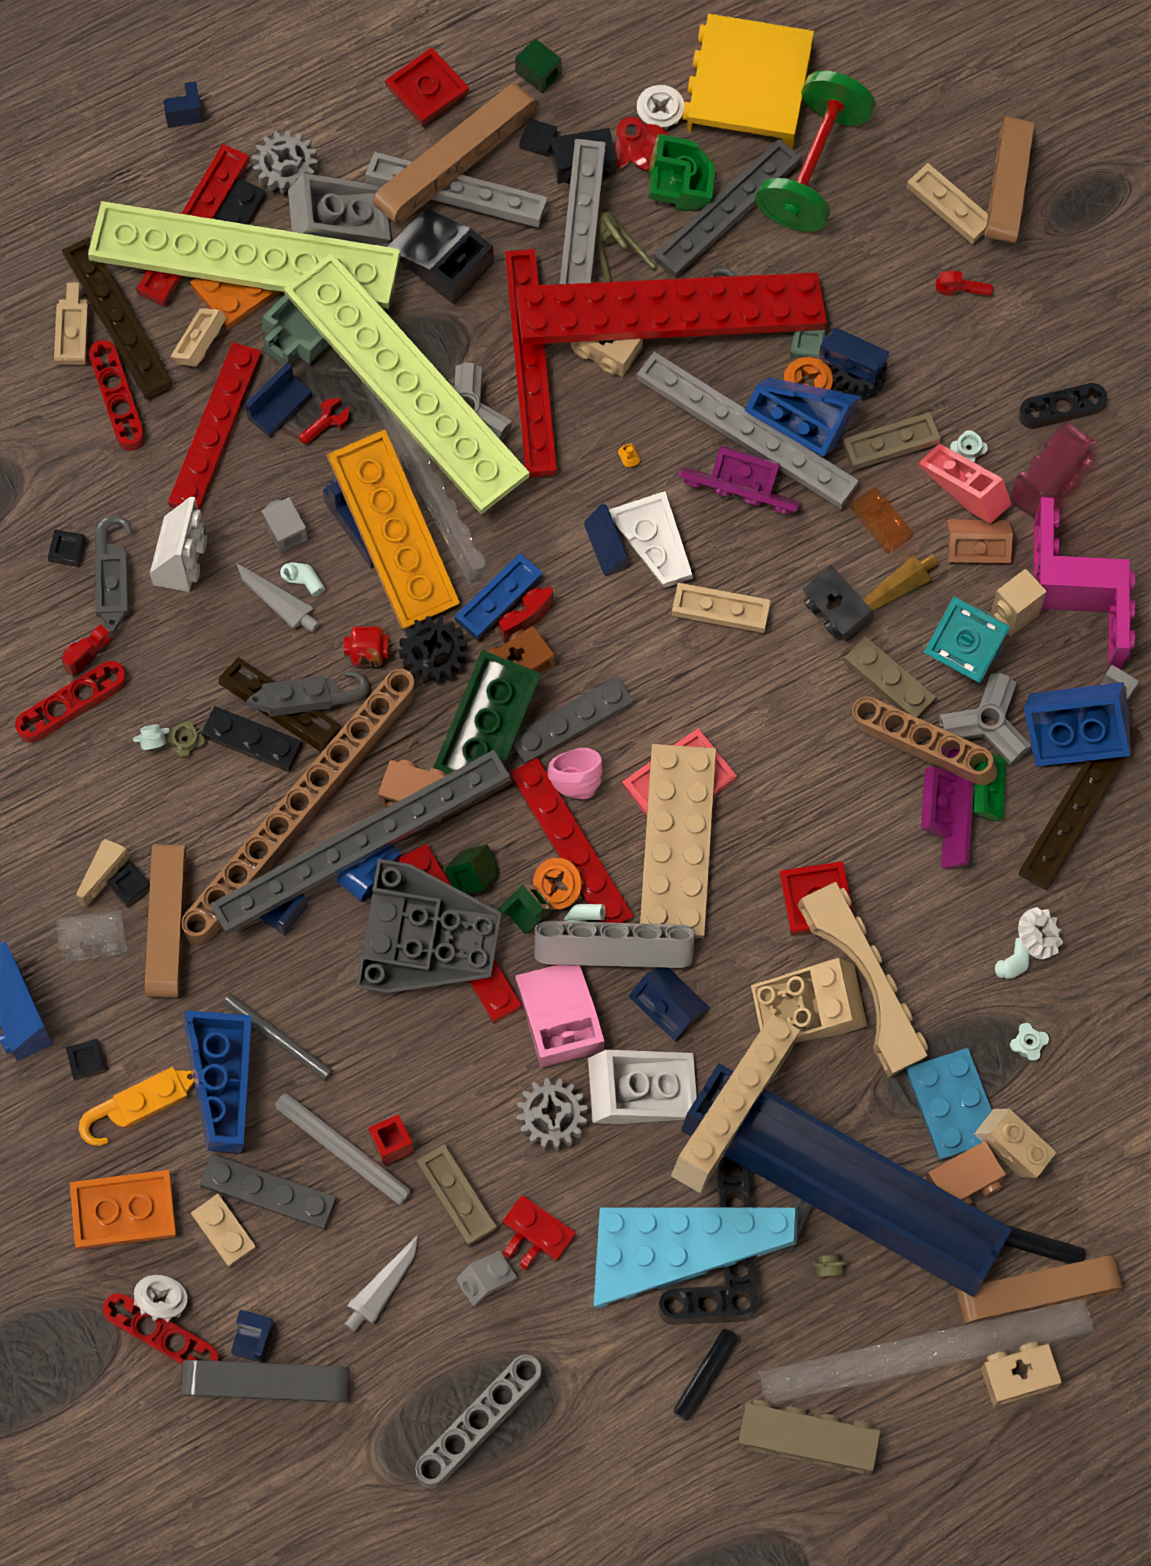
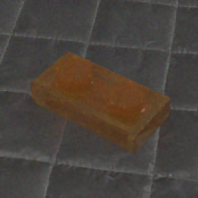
[850,487,913,554]

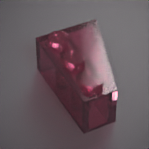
[1010,421,1096,519]

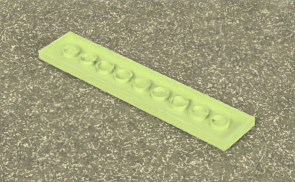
[88,201,401,309]
[284,252,529,514]

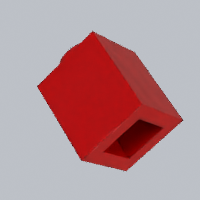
[368,1114,414,1166]

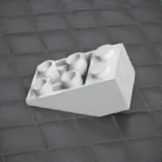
[150,497,207,592]

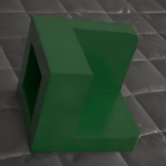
[515,39,562,93]
[445,844,499,894]
[497,884,554,934]

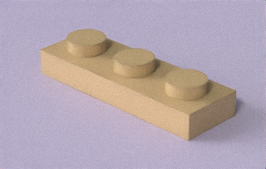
[906,163,988,244]
[672,583,771,633]

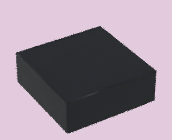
[519,118,557,157]
[48,530,86,567]
[107,862,150,909]
[65,1039,106,1081]

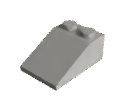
[288,173,391,244]

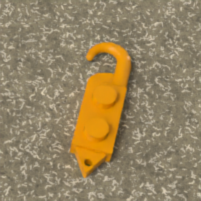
[79,1067,194,1146]

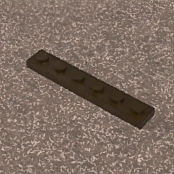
[62,237,173,400]
[1018,726,1141,890]

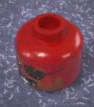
[344,626,389,667]

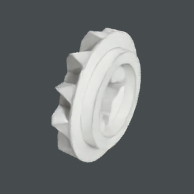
[637,85,684,130]
[1018,907,1063,959]
[133,1275,187,1322]

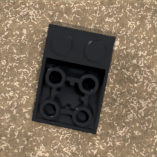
[388,208,494,304]

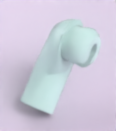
[280,562,326,597]
[564,904,606,922]
[995,938,1030,979]

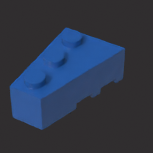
[744,377,861,457]

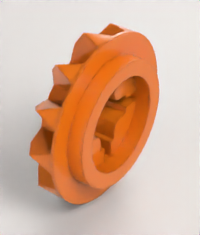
[783,357,833,390]
[533,858,584,909]

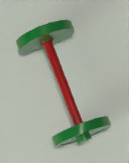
[755,71,876,232]

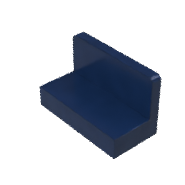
[818,328,889,384]
[245,363,313,438]
[628,967,709,1041]

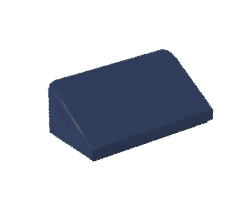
[584,503,627,576]

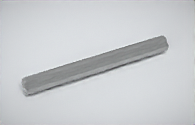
[275,1093,410,1204]

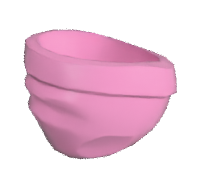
[548,748,603,799]

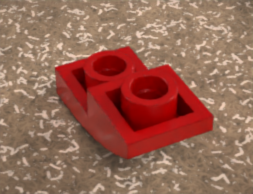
[498,586,553,643]

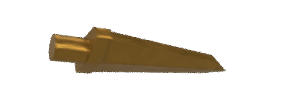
[863,554,938,612]

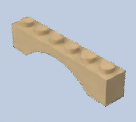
[798,882,928,1078]
[671,1014,800,1193]

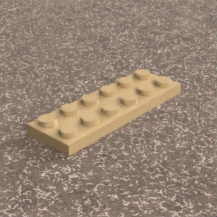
[640,744,716,938]

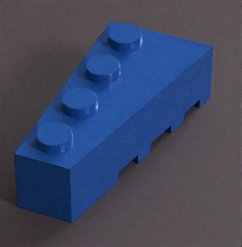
[183,1010,252,1153]

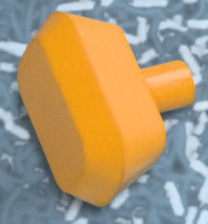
[618,444,641,467]

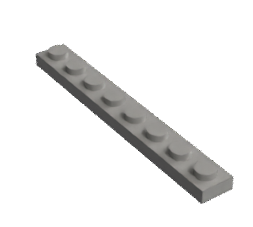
[636,352,859,509]

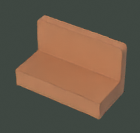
[947,519,1013,563]

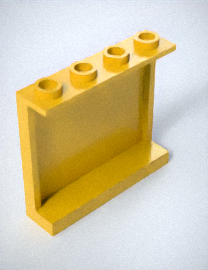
[682,14,814,149]

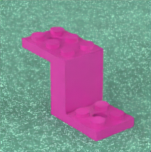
[1033,497,1135,670]

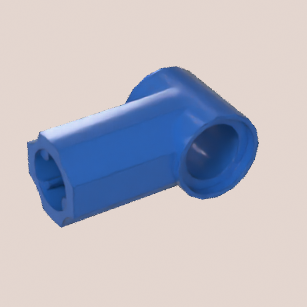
[336,844,401,902]

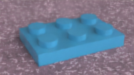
[905,1048,992,1162]

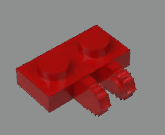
[502,1195,576,1270]

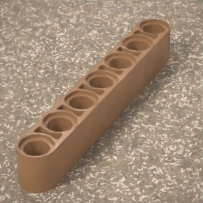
[372,83,539,224]

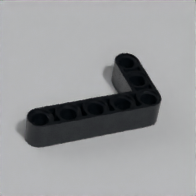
[658,1156,757,1325]

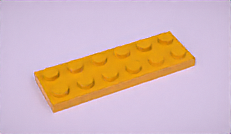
[326,429,460,629]

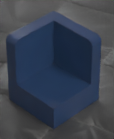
[163,81,203,128]
[260,894,308,936]
[231,1310,275,1363]

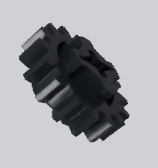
[399,616,467,685]

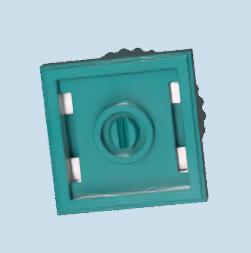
[923,596,1011,683]

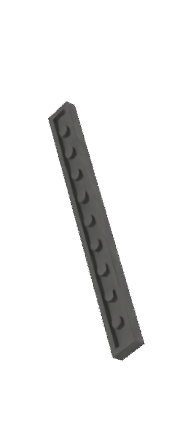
[210,750,510,935]

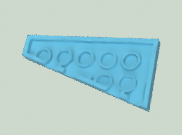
[594,1208,798,1309]

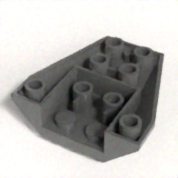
[356,859,501,993]

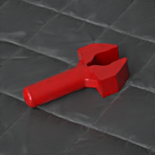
[936,271,993,296]
[298,398,350,445]

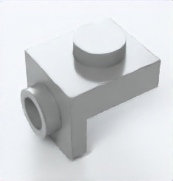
[457,1250,517,1306]

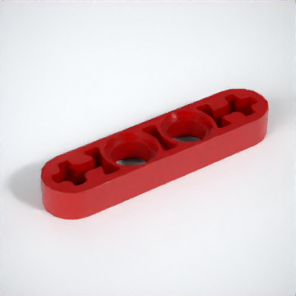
[89,340,144,451]
[15,661,126,743]
[103,1293,220,1366]

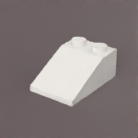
[588,1050,697,1124]

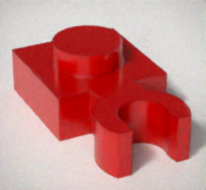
[61,624,112,678]

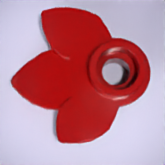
[614,116,667,172]

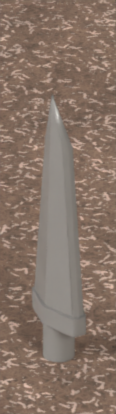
[236,563,320,633]
[344,1235,418,1332]

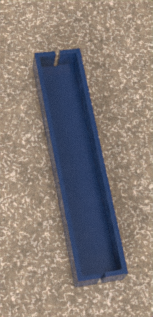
[681,1063,1012,1297]

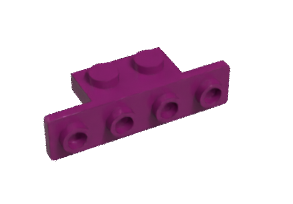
[678,446,801,514]
[921,749,975,869]

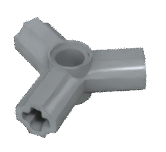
[454,362,512,442]
[939,673,1031,766]

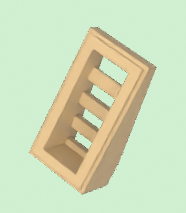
[76,839,130,907]

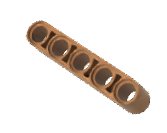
[985,116,1034,243]
[852,697,997,786]
[145,844,187,998]
[956,1255,1124,1326]

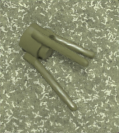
[595,212,657,282]

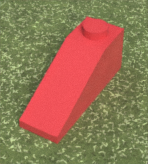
[918,444,1012,524]

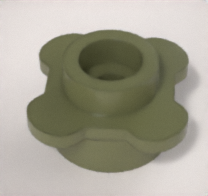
[166,721,204,758]
[811,1254,847,1276]

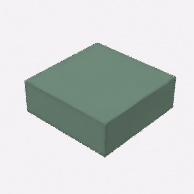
[790,330,825,359]

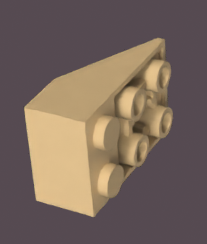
[751,958,867,1043]

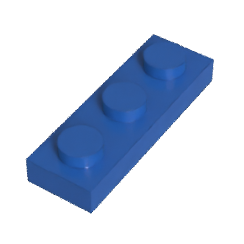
[455,553,543,641]

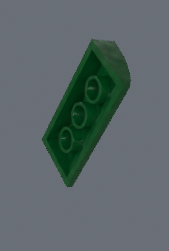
[433,650,541,792]

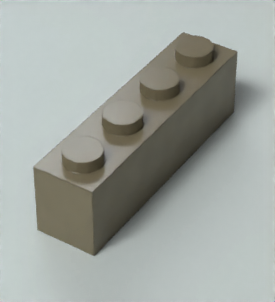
[737,1400,880,1476]

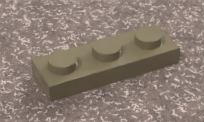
[842,412,941,471]
[844,636,936,718]
[416,1144,497,1247]

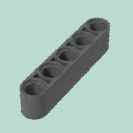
[181,1360,349,1402]

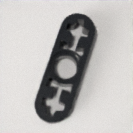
[1019,383,1107,429]

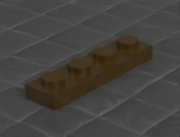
[218,657,341,752]

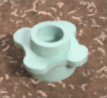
[950,430,988,462]
[133,724,170,750]
[1010,1023,1049,1061]

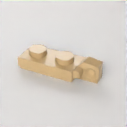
[54,283,89,365]

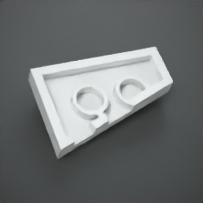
[609,491,693,588]

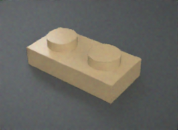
[170,308,227,366]
[191,1194,257,1269]

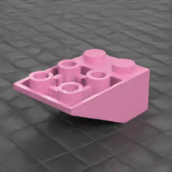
[515,965,604,1068]

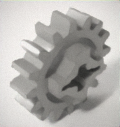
[252,130,318,195]
[516,1078,587,1151]

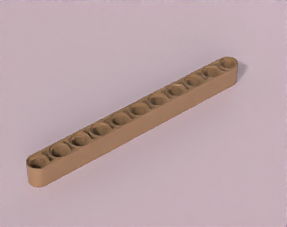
[182,669,415,946]

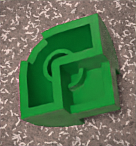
[648,134,715,211]

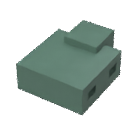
[262,295,329,366]

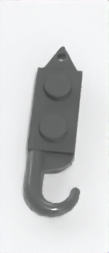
[95,515,132,634]
[246,670,369,717]

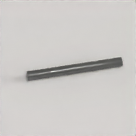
[223,994,333,1081]

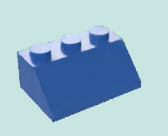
[1024,682,1131,766]
[0,941,53,1061]

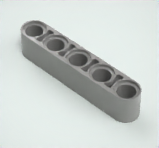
[534,921,695,968]
[415,1355,542,1489]

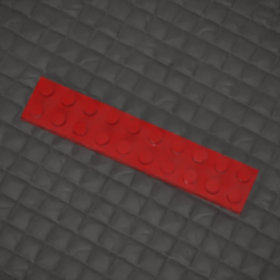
[515,272,827,345]

